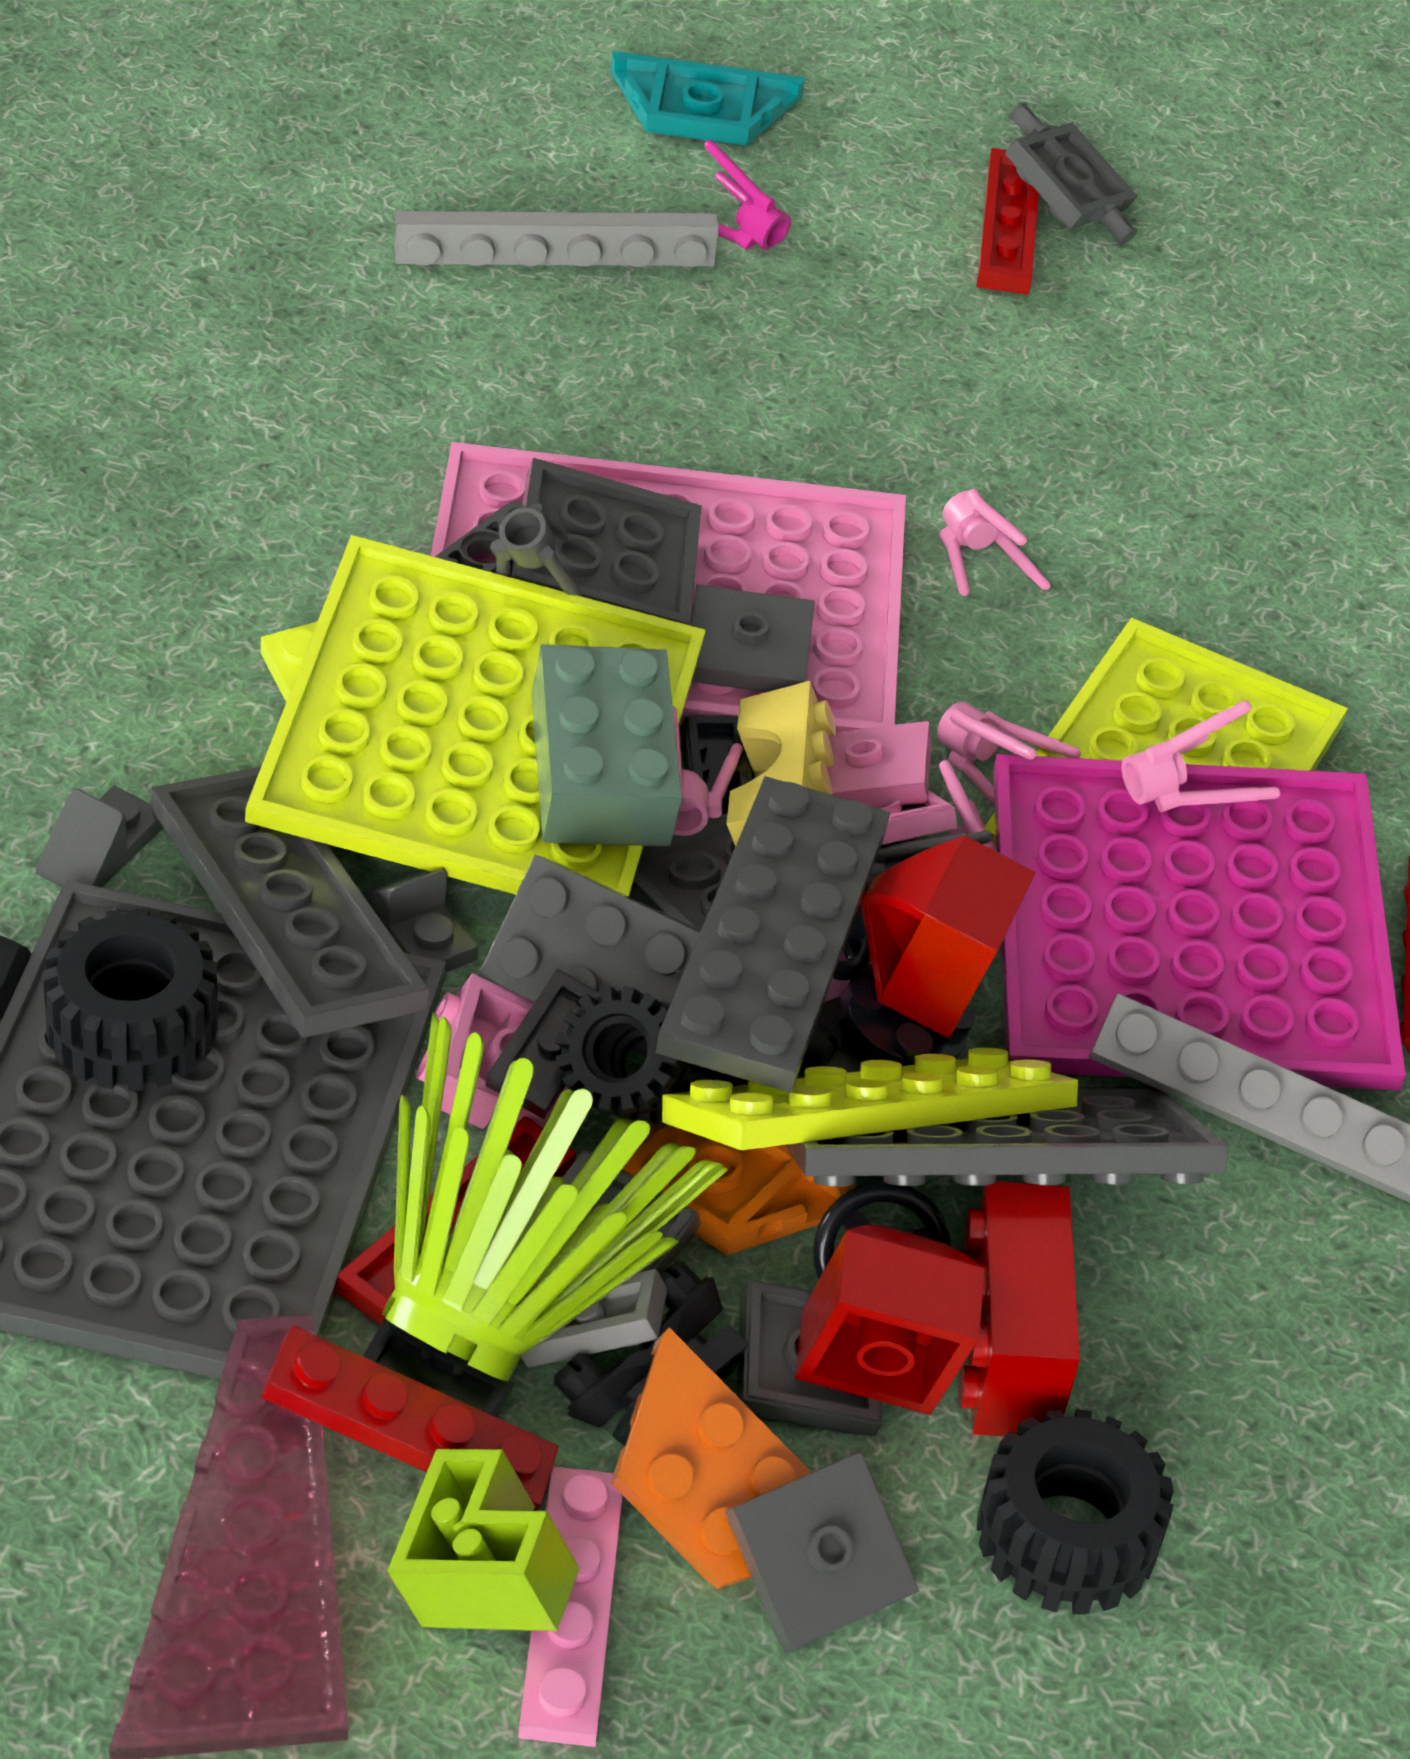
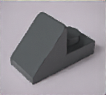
[36,785,164,887]
[361,868,478,972]

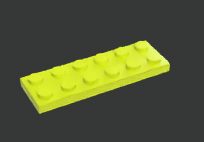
[662,1047,1078,1150]

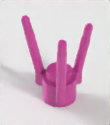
[705,140,791,250]

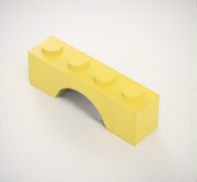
[727,681,836,847]

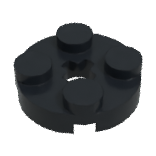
[839,964,975,1066]

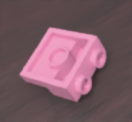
[416,973,568,1129]

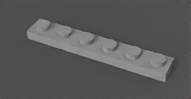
[394,211,719,267]
[1088,993,1410,1203]

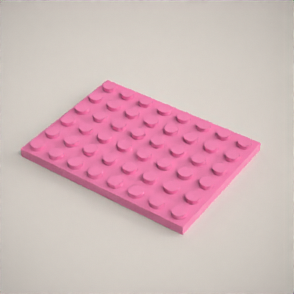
[431,442,906,731]

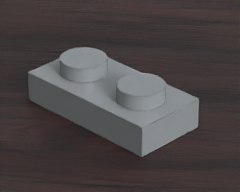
[521,1269,667,1368]

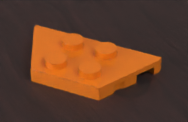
[622,1124,857,1256]
[611,1327,811,1589]

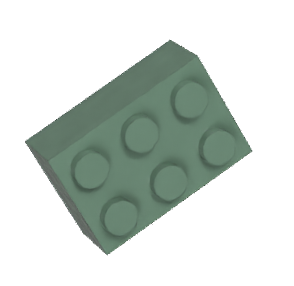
[532,644,682,846]

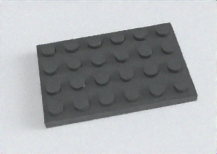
[786,1086,1228,1186]

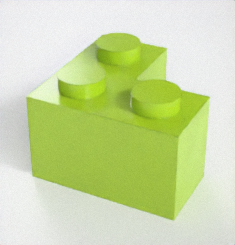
[387,1449,580,1631]

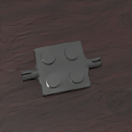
[1004,102,1138,245]

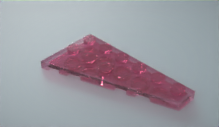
[109,1315,348,1759]

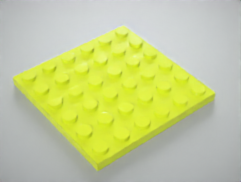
[245,535,706,896]

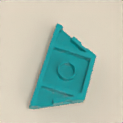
[610,51,805,146]

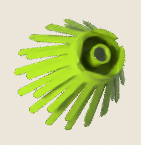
[381,1012,729,1382]

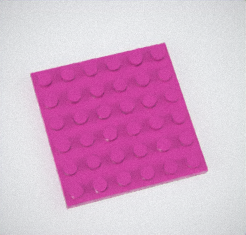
[993,754,1406,1091]

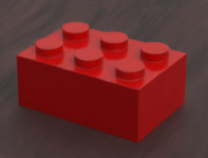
[958,1181,1080,1437]

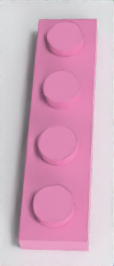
[518,1466,623,1747]

